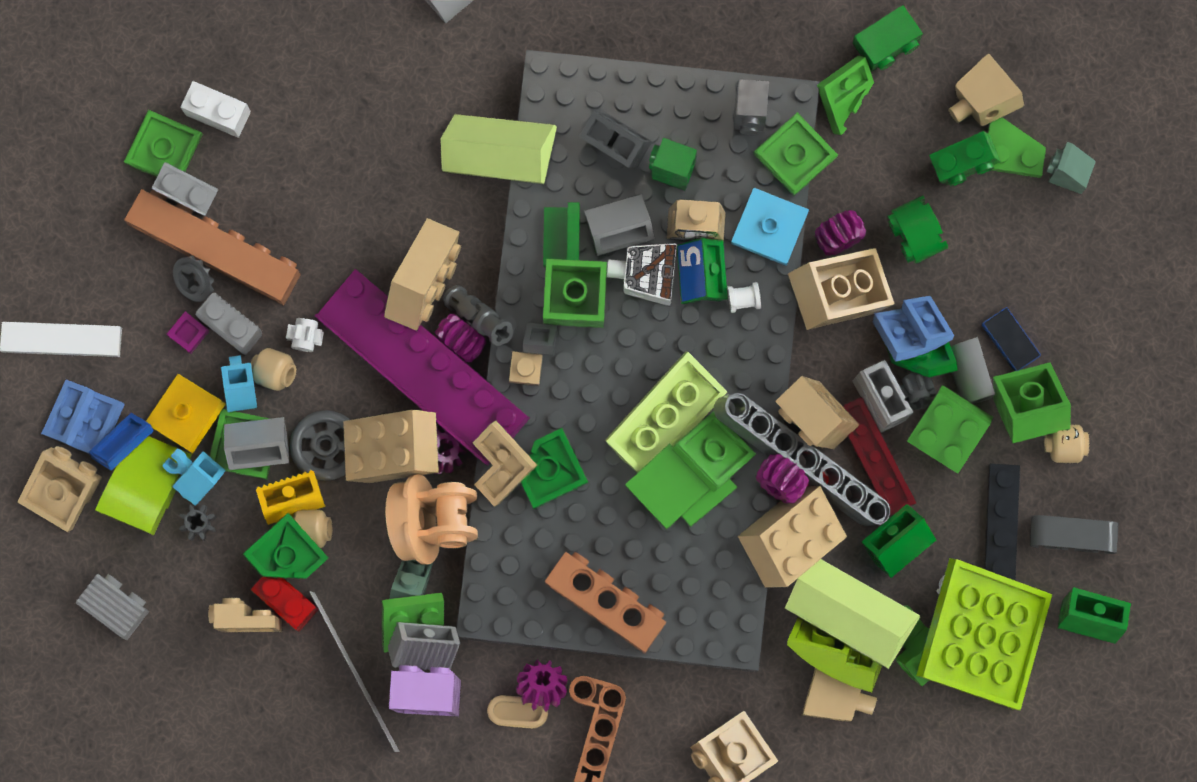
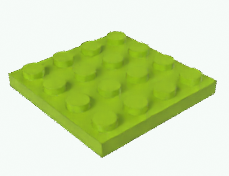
[916,558,1053,710]

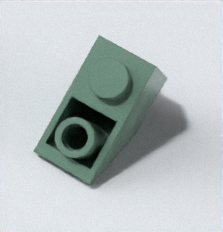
[1046,142,1096,194]
[389,560,434,599]

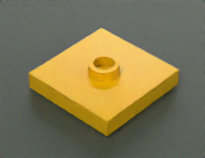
[146,374,226,453]

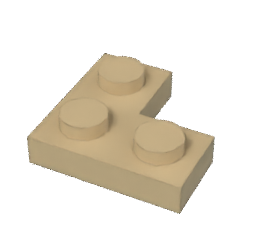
[473,421,537,507]

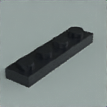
[984,463,1020,580]

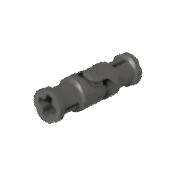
[443,285,514,346]

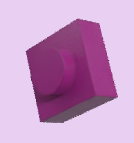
[166,312,210,354]

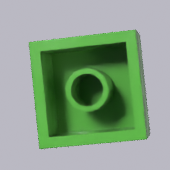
[543,259,607,328]
[993,362,1071,443]
[907,385,993,473]

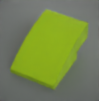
[95,436,192,535]
[787,617,882,693]

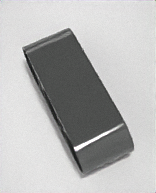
[1030,515,1119,554]

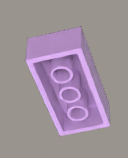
[389,665,461,716]

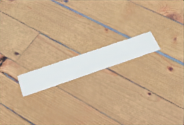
[309,591,400,752]

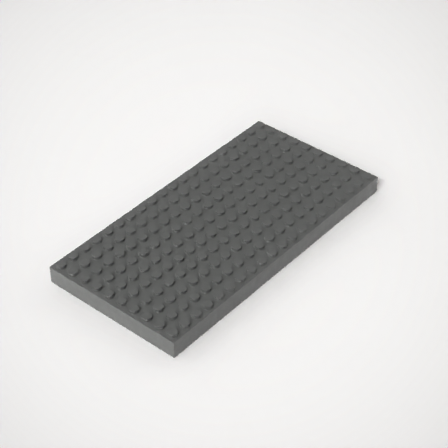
[457,50,820,672]

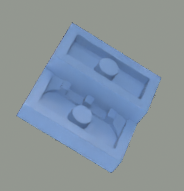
[873,296,954,362]
[41,380,125,454]

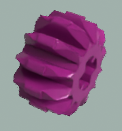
[815,210,866,256]
[435,314,487,362]
[434,425,467,475]
[756,454,809,504]
[516,659,568,712]

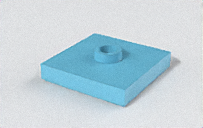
[731,188,809,266]

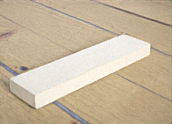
[0,322,122,357]

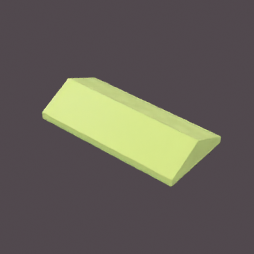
[441,114,557,184]
[605,351,727,473]
[785,559,920,669]

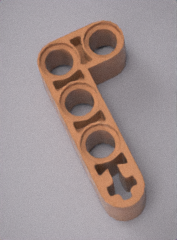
[569,676,626,782]

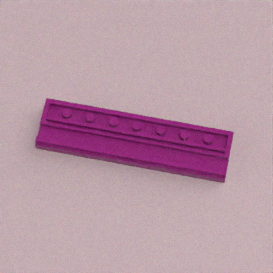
[314,269,530,466]

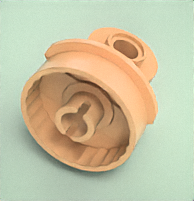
[385,474,478,565]

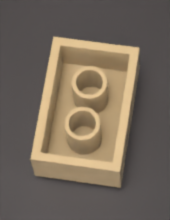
[384,218,461,331]
[788,248,894,330]
[775,376,859,449]
[343,410,439,483]
[738,486,847,587]

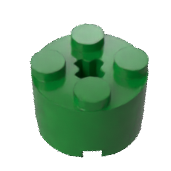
[887,195,948,264]

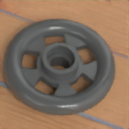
[290,410,350,481]

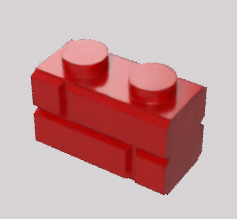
[251,577,319,632]

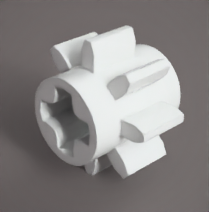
[286,318,324,352]

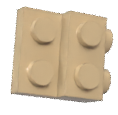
[18,446,102,532]
[208,598,282,632]
[690,711,778,782]

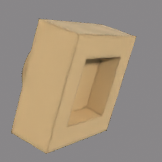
[509,351,543,386]

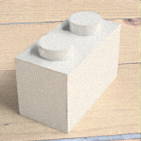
[181,81,251,138]

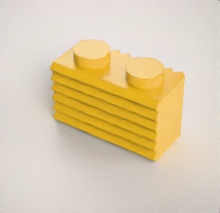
[256,470,325,525]

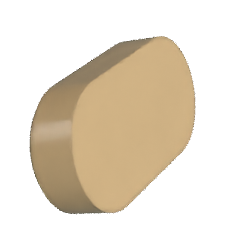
[487,695,548,729]

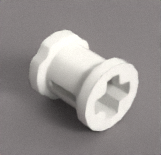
[727,282,761,313]

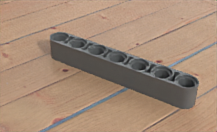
[714,393,890,526]

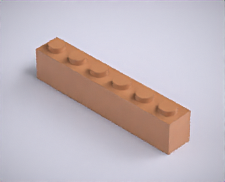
[125,189,301,306]

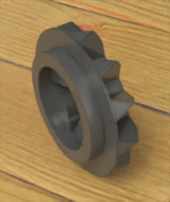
[173,255,214,302]

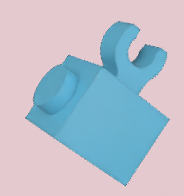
[221,355,257,412]
[162,448,226,506]

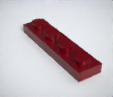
[842,397,916,517]

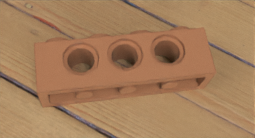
[544,551,666,654]

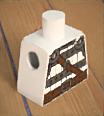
[607,244,677,306]

